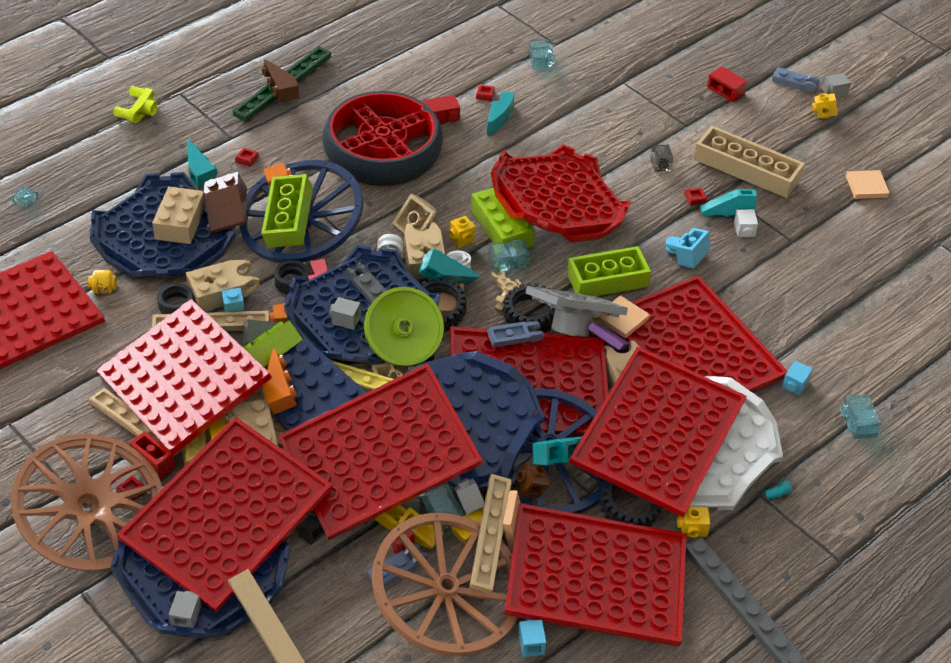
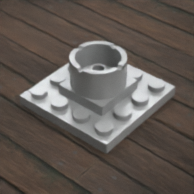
[526,286,628,337]

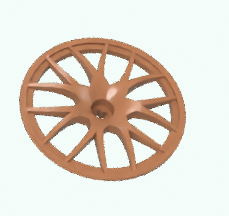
[11,434,163,571]

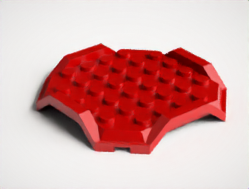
[491,144,631,243]

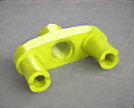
[113,86,158,123]

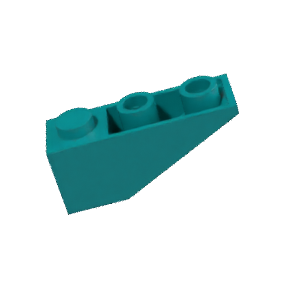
[187,140,218,189]
[700,189,757,217]
[419,248,480,284]

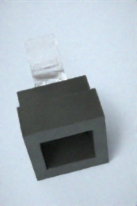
[297,515,324,545]

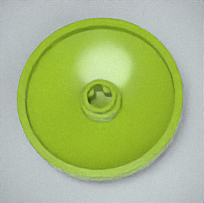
[364,287,444,367]

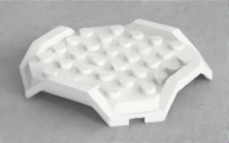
[690,376,783,510]

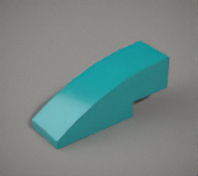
[487,91,515,135]
[533,437,582,465]

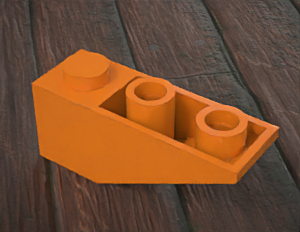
[263,349,297,415]

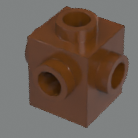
[516,462,550,497]

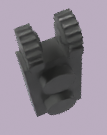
[346,262,387,304]

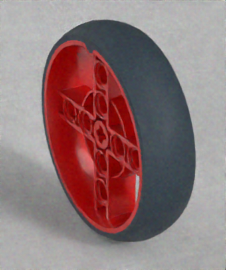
[322,91,443,186]

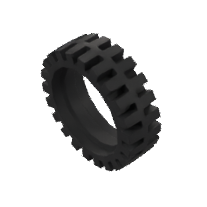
[421,277,467,332]
[504,283,555,332]
[600,481,662,527]

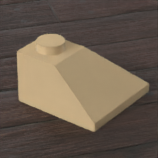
[392,194,437,233]

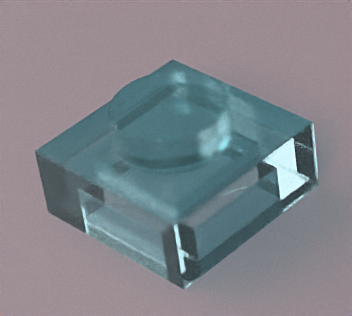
[12,186,38,207]

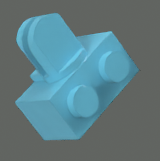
[666,228,710,268]

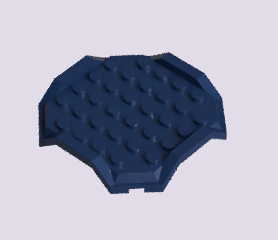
[90,172,236,278]
[284,245,440,364]
[406,351,545,490]
[111,527,290,639]

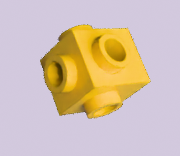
[812,93,838,119]
[448,216,476,248]
[677,506,710,538]

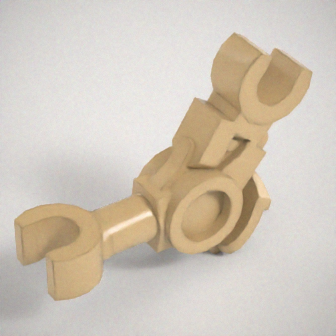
[491,269,521,311]

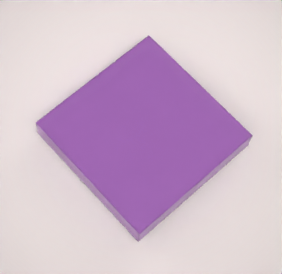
[588,322,629,350]

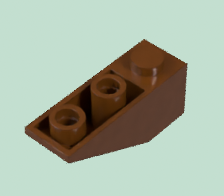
[262,60,299,103]

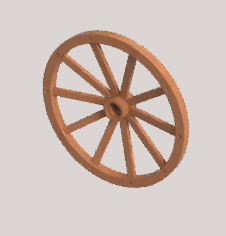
[372,513,518,656]

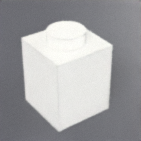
[734,209,758,237]

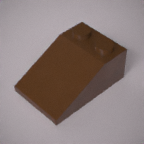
[204,172,247,233]

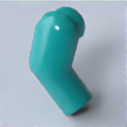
[765,480,793,500]

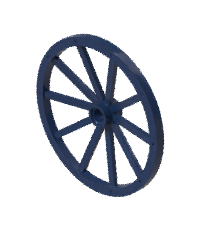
[239,160,363,263]
[509,388,606,514]

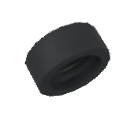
[274,260,310,294]
[157,283,195,314]

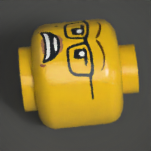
[88,270,117,295]

